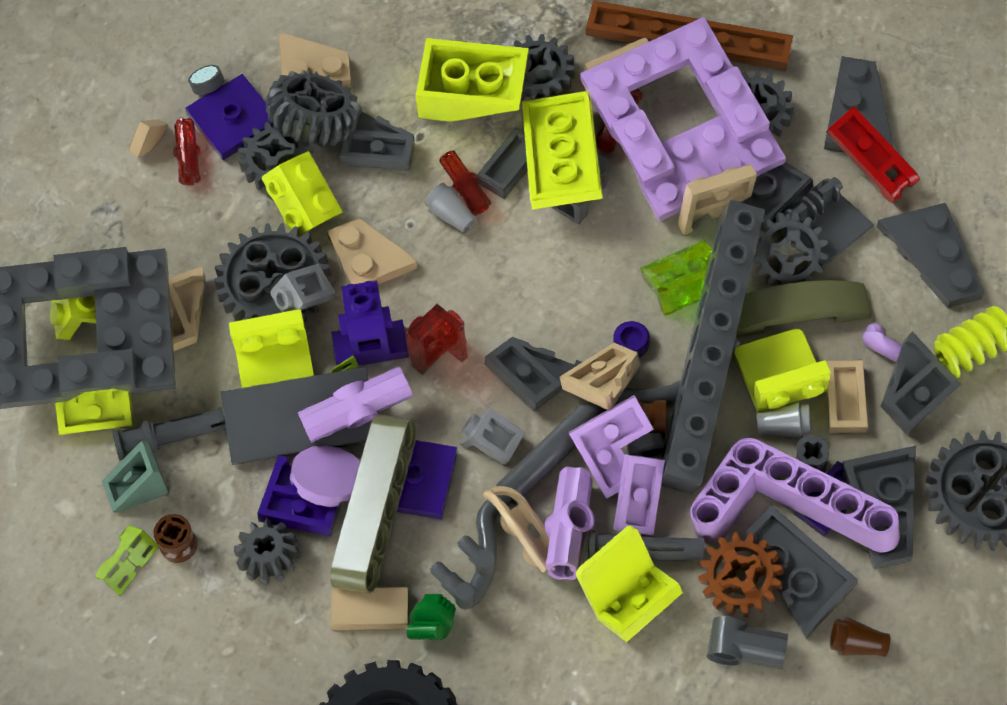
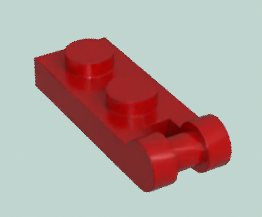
[826,106,920,203]

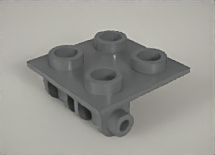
[781,177,874,268]

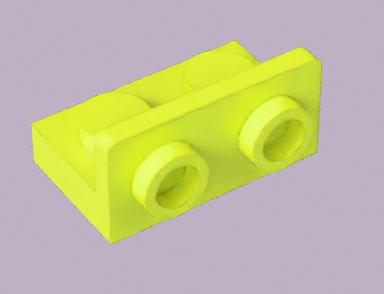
[55,389,135,435]

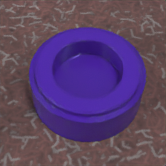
[613,321,650,357]

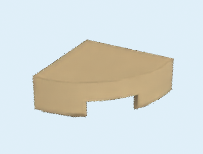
[129,119,168,158]

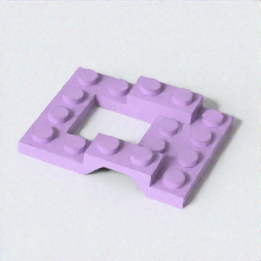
[580,17,786,222]

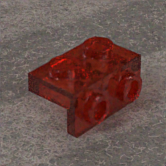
[406,304,468,375]

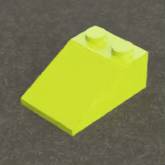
[416,38,529,122]

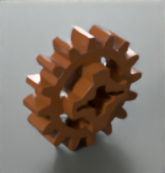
[698,532,784,618]

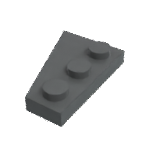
[824,56,894,153]
[877,203,984,308]
[842,445,916,570]
[746,505,858,639]

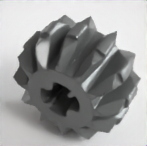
[234,518,300,586]

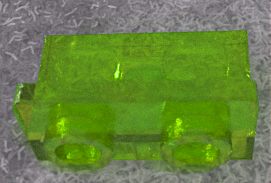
[640,240,712,316]

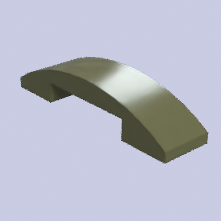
[736,280,871,337]

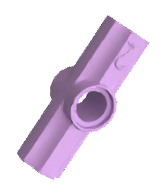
[298,366,413,443]
[545,467,595,580]

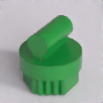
[406,594,456,640]

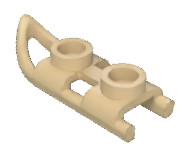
[483,486,550,573]

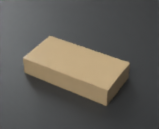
[826,360,868,434]
[331,587,409,630]

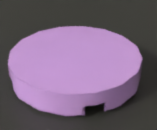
[290,445,360,507]

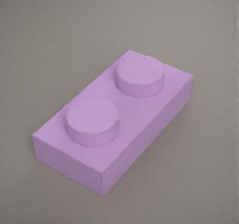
[613,454,665,535]

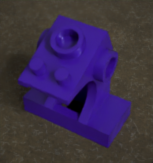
[331,280,409,369]

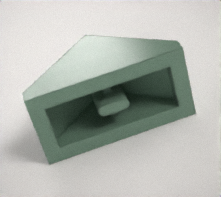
[102,440,169,513]

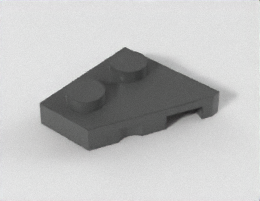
[880,331,961,434]
[484,337,582,411]

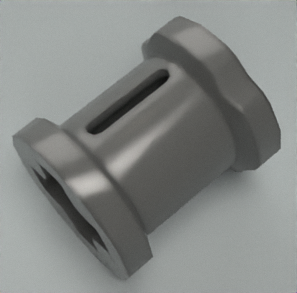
[794,435,829,473]

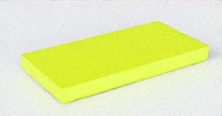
[522,91,603,210]

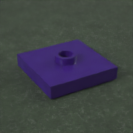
[185,74,274,160]
[397,440,458,520]

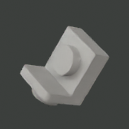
[270,264,336,313]
[460,408,525,465]

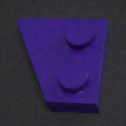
[257,455,341,537]

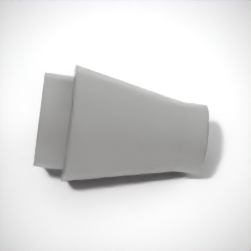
[425,183,477,234]
[757,402,812,439]

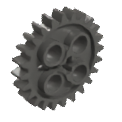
[214,223,331,322]
[925,430,1007,551]

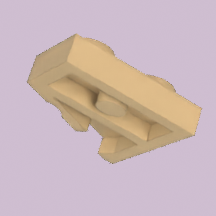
[327,218,417,284]
[169,266,206,351]

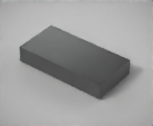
[475,127,528,199]

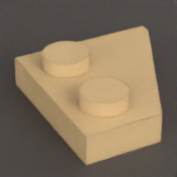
[279,33,352,88]
[677,164,757,236]
[560,343,640,410]

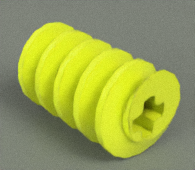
[933,306,1007,379]

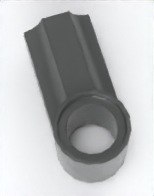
[707,616,788,669]

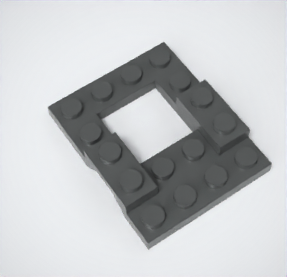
[0,247,176,409]

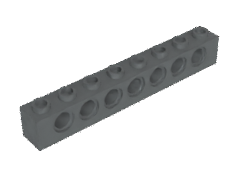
[661,200,765,494]

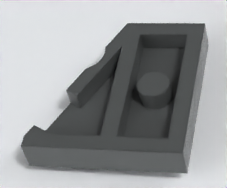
[340,106,415,171]

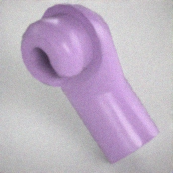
[862,323,902,362]

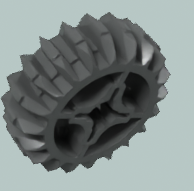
[266,70,360,147]

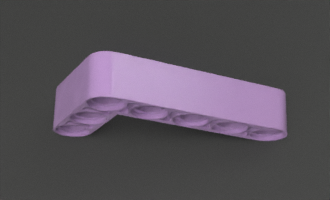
[690,438,900,552]

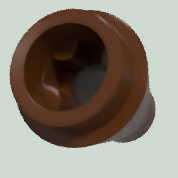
[830,617,891,657]

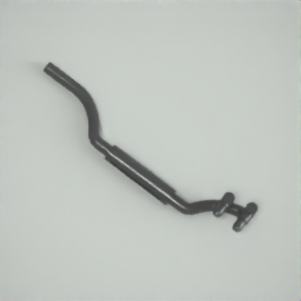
[430,338,741,610]

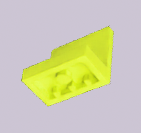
[229,309,314,388]

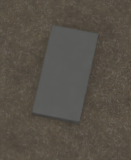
[221,367,372,465]

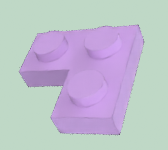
[569,395,654,499]

